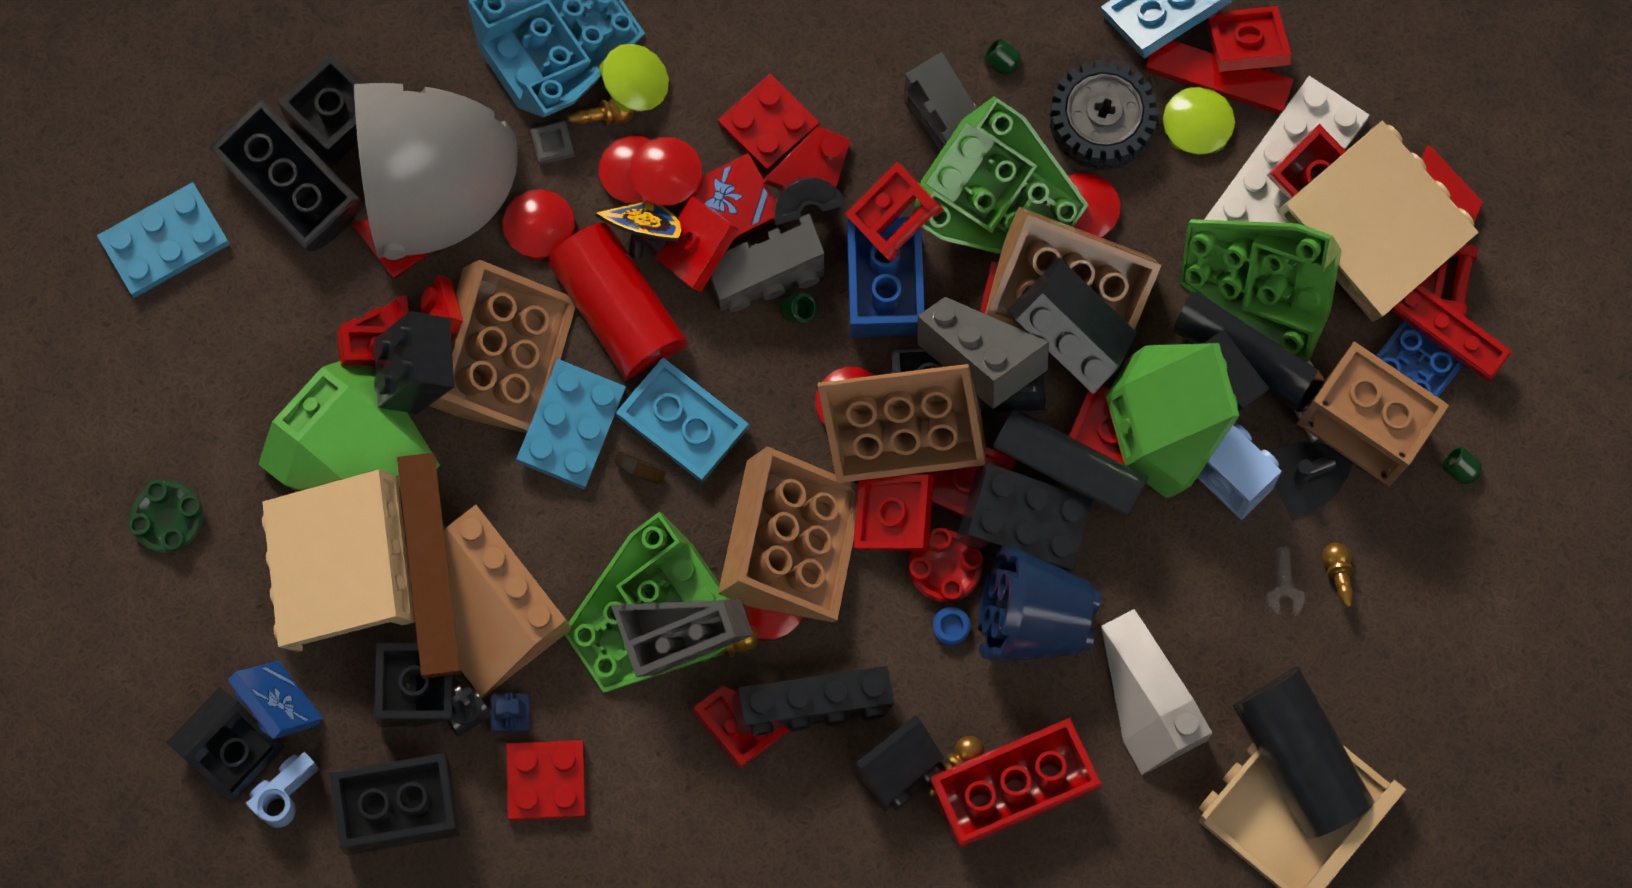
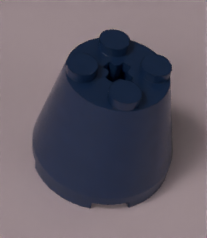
[977,547,1101,662]

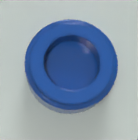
[932,607,970,646]

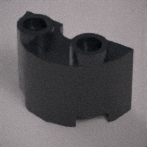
[772,176,847,225]

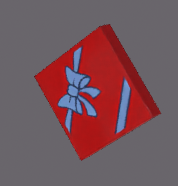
[694,153,775,243]

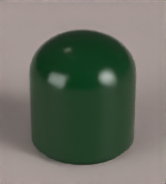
[984,38,1021,75]
[780,293,817,323]
[1443,447,1482,484]

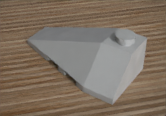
[1101,609,1212,776]

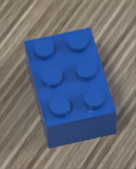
[847,217,924,338]

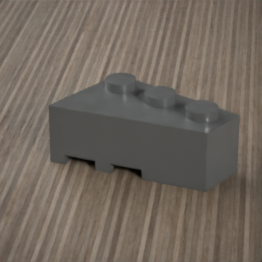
[904,52,978,152]
[709,214,824,312]
[917,297,1049,409]
[611,599,753,677]

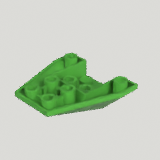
[912,96,1089,254]
[1179,219,1342,362]
[1106,343,1239,498]
[258,361,440,506]
[565,512,732,693]

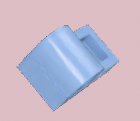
[246,752,319,827]

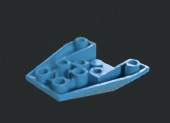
[467,0,645,117]

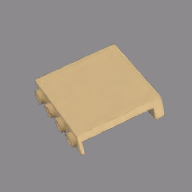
[1277,120,1479,322]
[262,469,415,652]
[1198,743,1406,888]

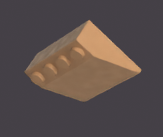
[985,207,1162,333]
[429,260,576,433]
[818,364,986,483]
[718,446,858,622]
[409,505,572,698]

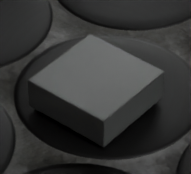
[530,120,575,165]

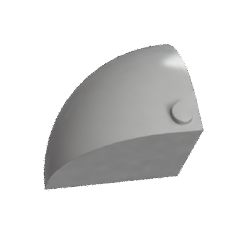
[354,83,518,260]

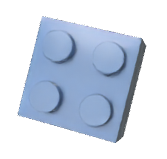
[1197,424,1282,520]

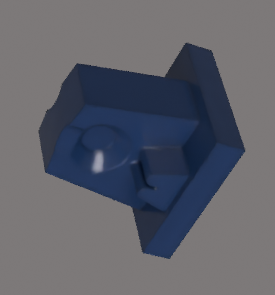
[491,693,530,732]

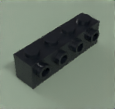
[732,666,894,737]

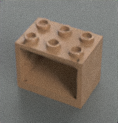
[1297,341,1449,487]

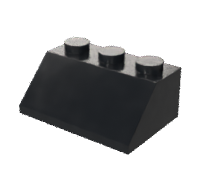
[1007,257,1137,394]

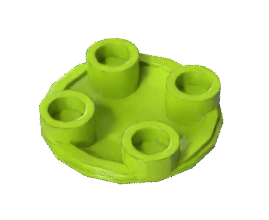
[599,44,669,113]
[1163,87,1235,155]

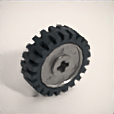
[1050,60,1158,170]

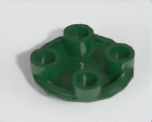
[128,480,203,553]

